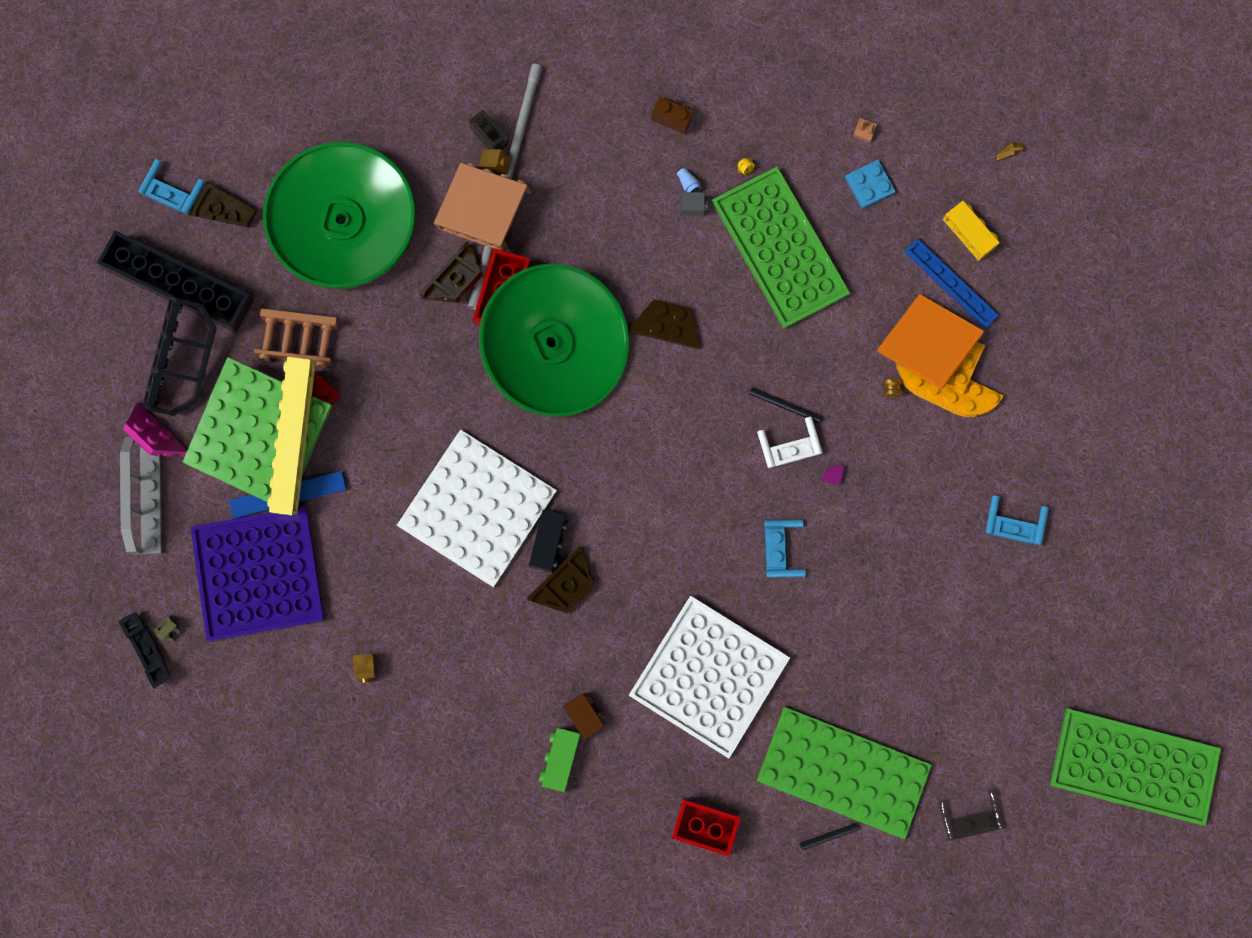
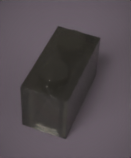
[469,110,508,150]

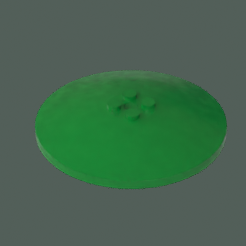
[263,142,415,289]
[479,264,629,417]

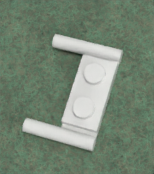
[757,417,823,468]

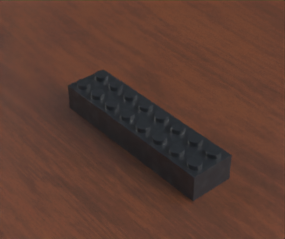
[97,230,254,333]

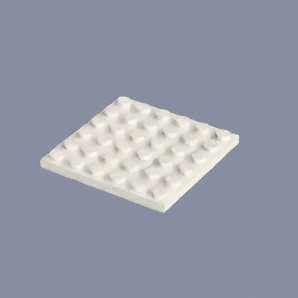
[397,430,557,588]
[629,596,790,759]

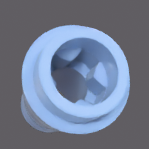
[677,168,702,192]

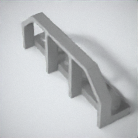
[120,436,162,555]

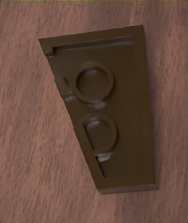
[189,183,257,228]

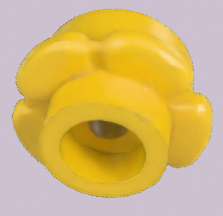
[738,158,755,176]

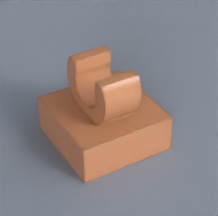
[853,118,877,143]

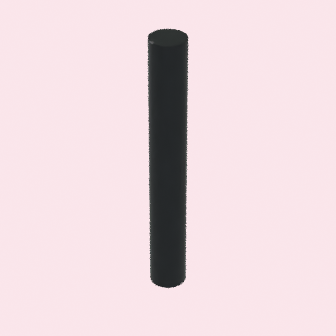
[799,823,858,850]

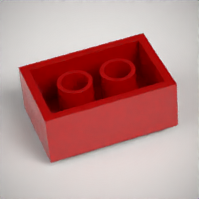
[671,799,740,857]

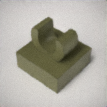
[154,616,180,642]

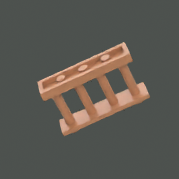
[254,309,339,368]

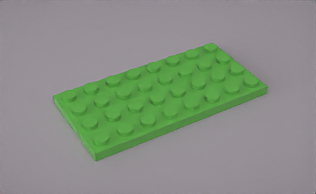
[712,167,850,329]
[756,707,931,840]
[1049,708,1221,826]

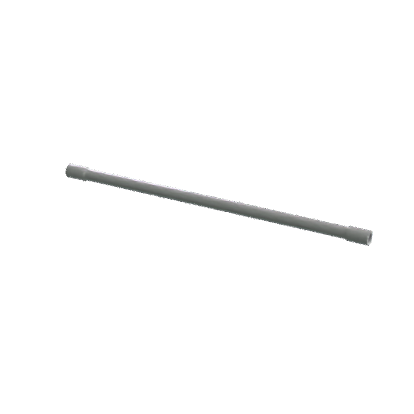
[468,64,542,309]

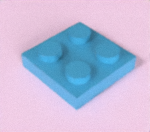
[845,160,895,209]

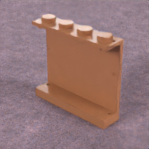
[434,163,531,252]

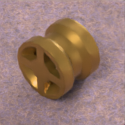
[882,379,903,398]

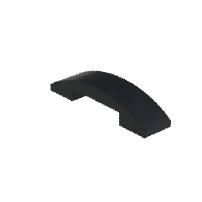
[118,611,171,689]

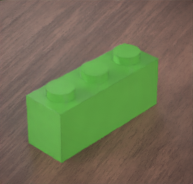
[539,728,580,792]

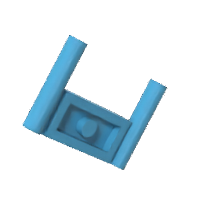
[138,159,205,215]
[985,495,1049,546]
[764,519,805,578]

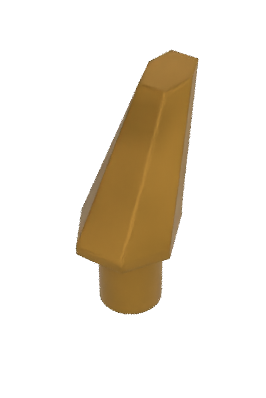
[995,142,1023,161]

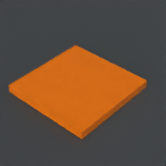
[877,294,984,390]

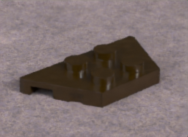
[419,242,483,303]
[628,300,699,349]
[527,546,594,614]

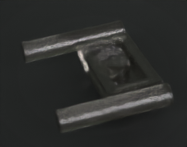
[938,789,1005,841]

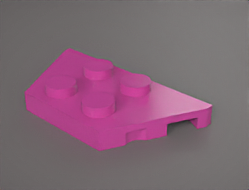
[123,402,188,458]

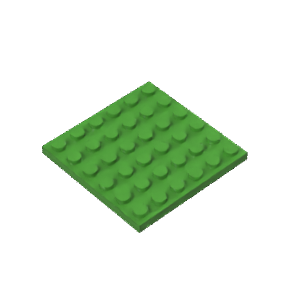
[183,357,333,502]

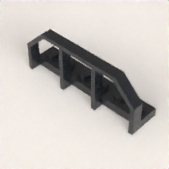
[142,295,217,416]

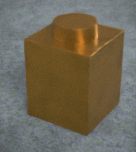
[478,149,511,175]
[353,654,377,683]

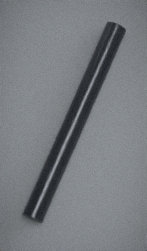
[749,387,822,423]

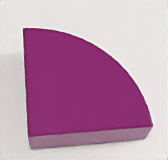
[821,465,844,485]

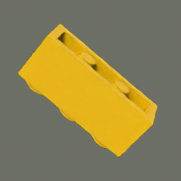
[943,201,1000,261]

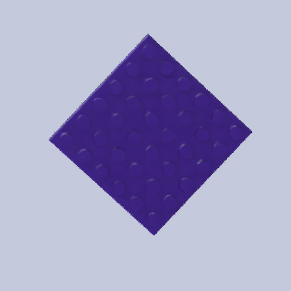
[191,506,324,642]

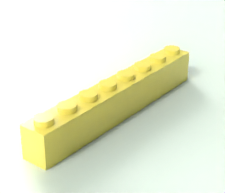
[268,357,316,515]

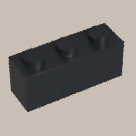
[529,509,568,573]

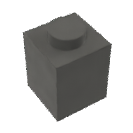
[681,192,708,216]

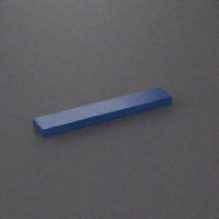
[904,238,999,329]
[229,471,346,519]

